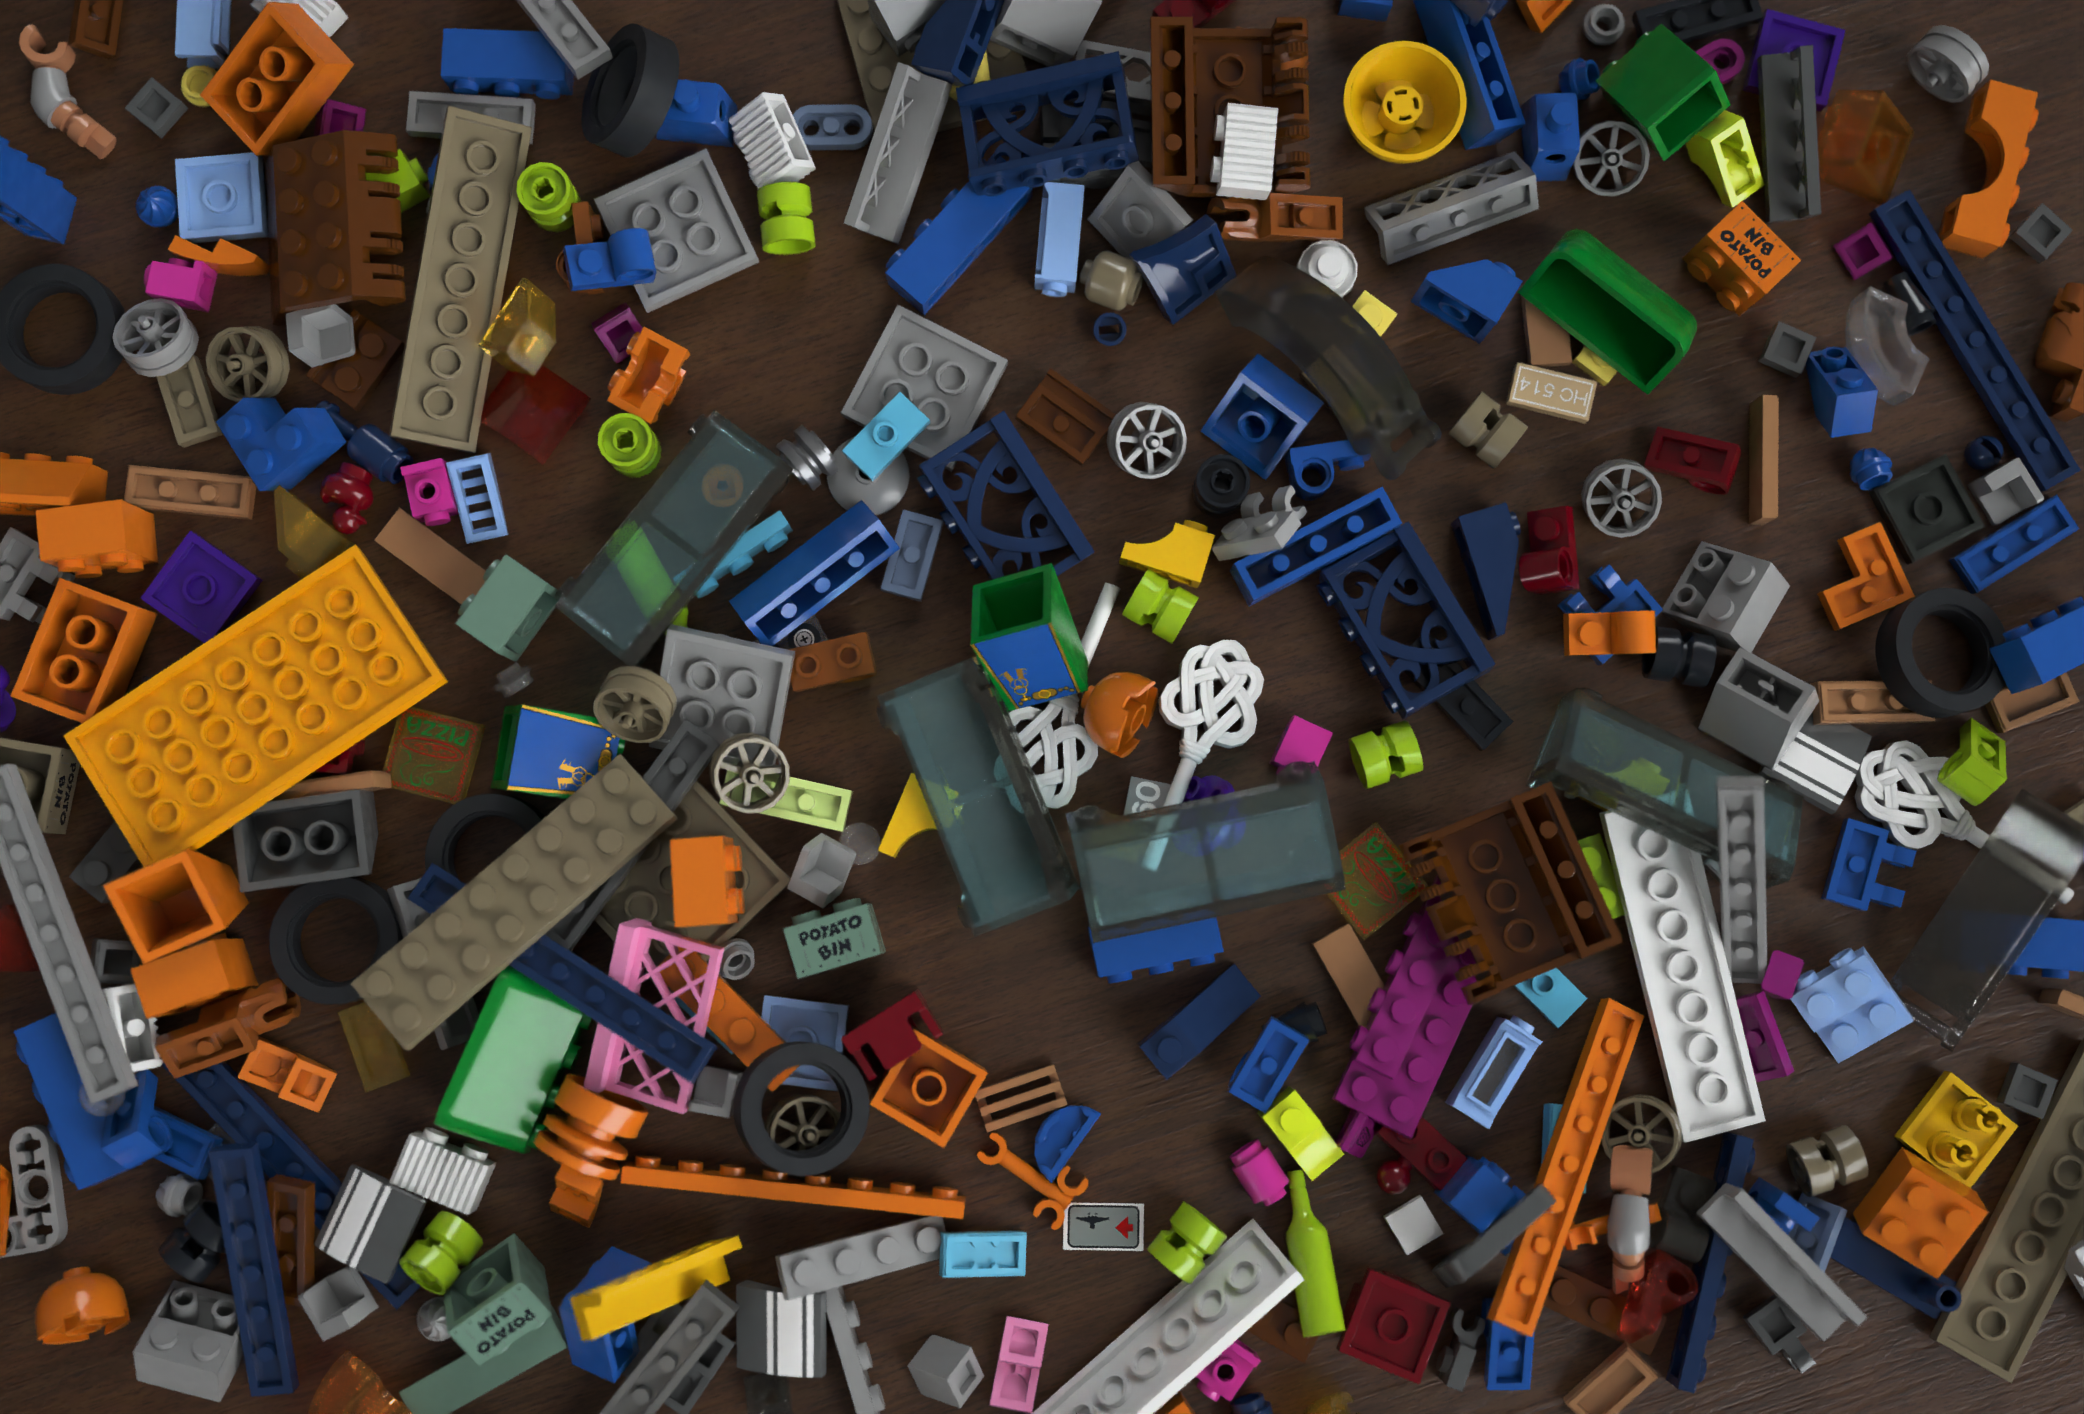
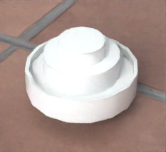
[1296,240,1358,302]

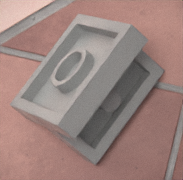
[1088,161,1194,273]

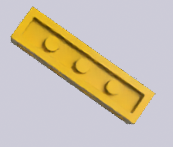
[570,1235,742,1341]

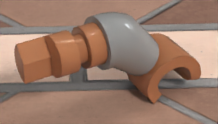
[19,24,117,159]
[1607,1145,1653,1295]

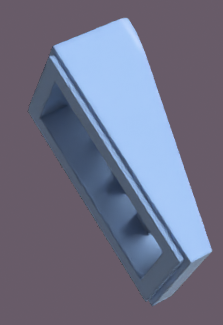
[446,453,509,544]

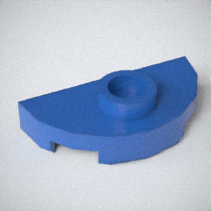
[1034,1105,1102,1183]

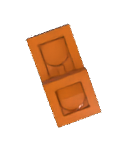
[168,235,270,276]
[237,1036,337,1113]
[549,1163,603,1228]

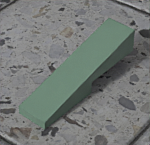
[399,1304,568,1414]

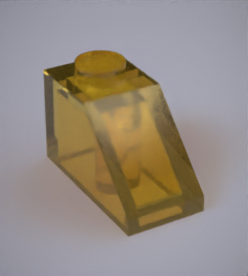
[478,277,556,376]
[274,485,355,579]

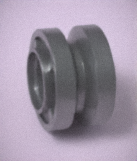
[776,425,839,491]

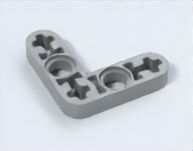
[0,1125,68,1258]

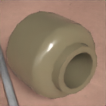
[1079,250,1143,311]

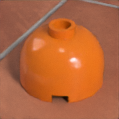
[1081,671,1158,758]
[35,1267,131,1345]

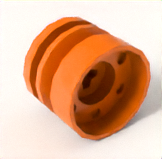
[534,1074,648,1180]

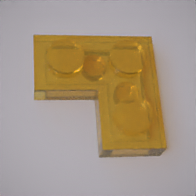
[338,1002,411,1092]

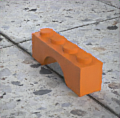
[1938,80,2039,258]

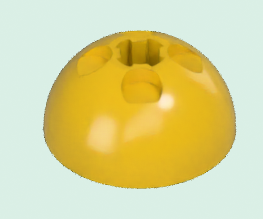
[1343,41,1467,164]

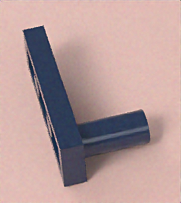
[1830,1217,1961,1319]

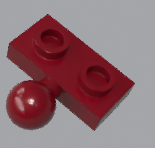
[1374,1116,1468,1195]

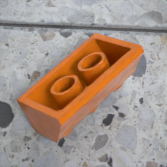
[0,452,108,517]

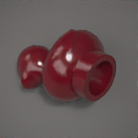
[320,462,374,535]

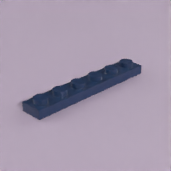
[1666,1132,1755,1393]
[208,1142,299,1397]

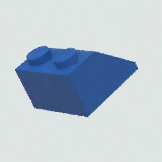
[1410,259,1523,344]
[1200,353,1324,480]

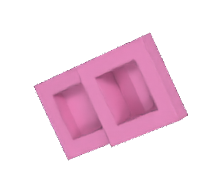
[989,1316,1049,1414]

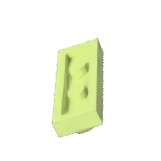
[719,764,853,832]

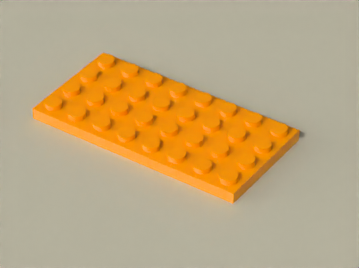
[64,544,448,867]

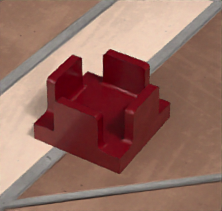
[841,989,944,1081]
[1337,1267,1451,1385]

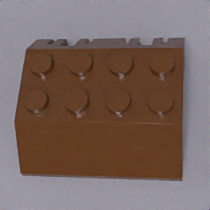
[1150,16,1310,197]
[265,130,406,326]
[1398,781,1623,1005]

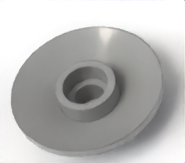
[827,437,909,516]

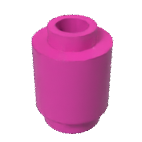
[1230,1139,1289,1206]

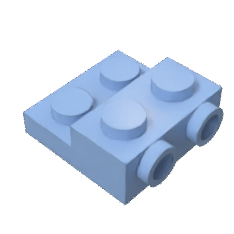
[1791,947,1914,1064]

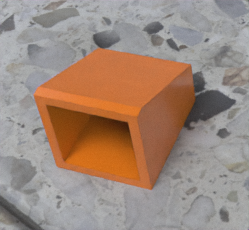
[103,848,249,964]

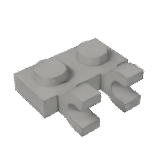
[1211,485,1307,561]
[0,527,76,624]

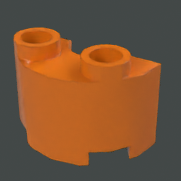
[607,327,690,424]

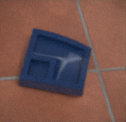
[1129,214,1236,325]

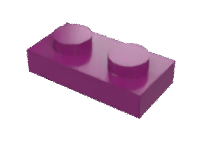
[1736,991,1794,1082]

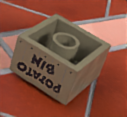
[0,738,80,834]

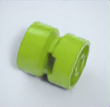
[516,162,581,232]
[757,182,816,255]
[598,413,661,477]
[1122,568,1199,644]
[1348,720,1423,789]
[1147,1201,1228,1284]
[400,1211,483,1295]

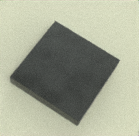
[1869,454,1985,565]

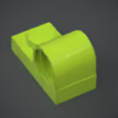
[1937,717,2007,806]

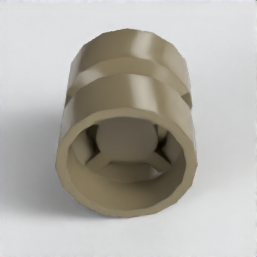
[1448,391,1528,469]
[1786,1125,1869,1197]

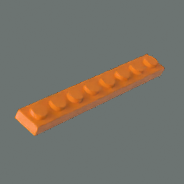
[1487,998,1644,1337]
[620,1155,966,1219]

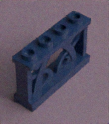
[956,51,1139,196]
[916,411,1095,581]
[1317,521,1495,720]

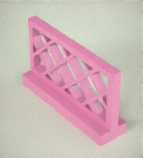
[584,918,724,1114]

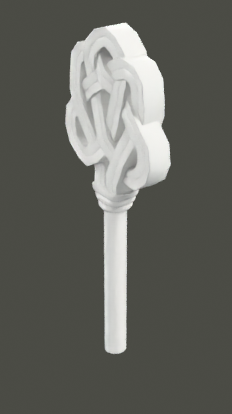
[993,583,1120,814]
[1141,639,1264,872]
[1855,740,2074,904]

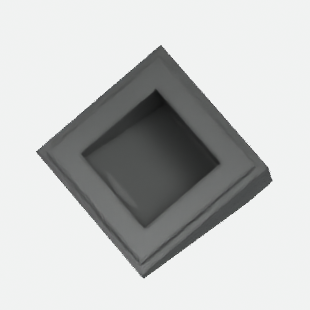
[90,938,141,984]

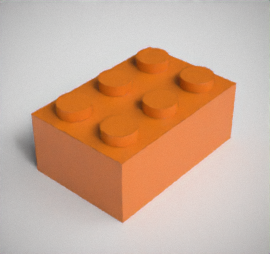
[200,2,354,156]
[11,578,158,723]

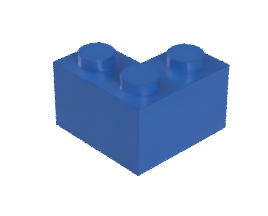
[216,397,347,491]
[1434,1155,1526,1256]
[559,1246,653,1383]

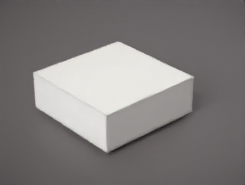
[1383,1195,1443,1255]

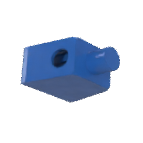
[656,79,738,147]
[1520,93,1580,182]

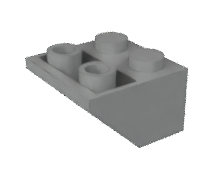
[990,0,1102,67]
[1662,541,1790,653]
[1698,647,1819,771]
[133,1280,243,1402]

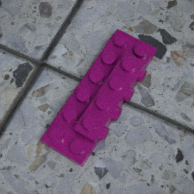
[1332,875,1477,1138]

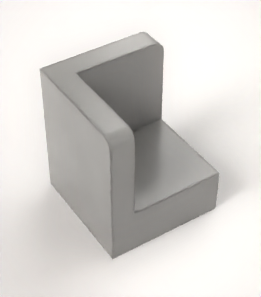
[286,304,356,368]
[1967,457,2044,526]
[787,833,856,908]
[687,1065,743,1118]
[298,1266,379,1341]
[907,1335,984,1408]

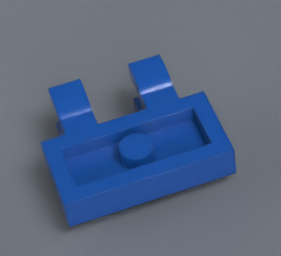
[1557,564,1664,665]
[1821,818,1917,911]

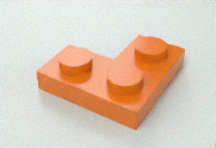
[1817,522,1915,631]

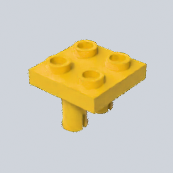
[1894,1071,2018,1188]

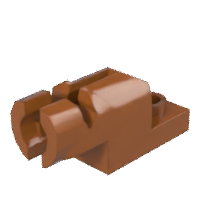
[1207,193,1343,243]
[2035,282,2084,423]
[154,977,301,1079]

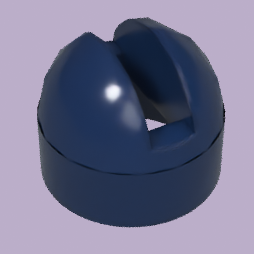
[1093,312,1126,346]
[1964,436,2003,470]

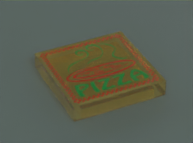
[383,706,486,804]
[1310,822,1429,940]

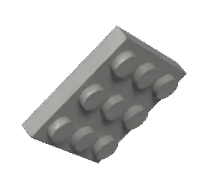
[594,149,759,313]
[841,305,1008,472]
[649,624,795,767]

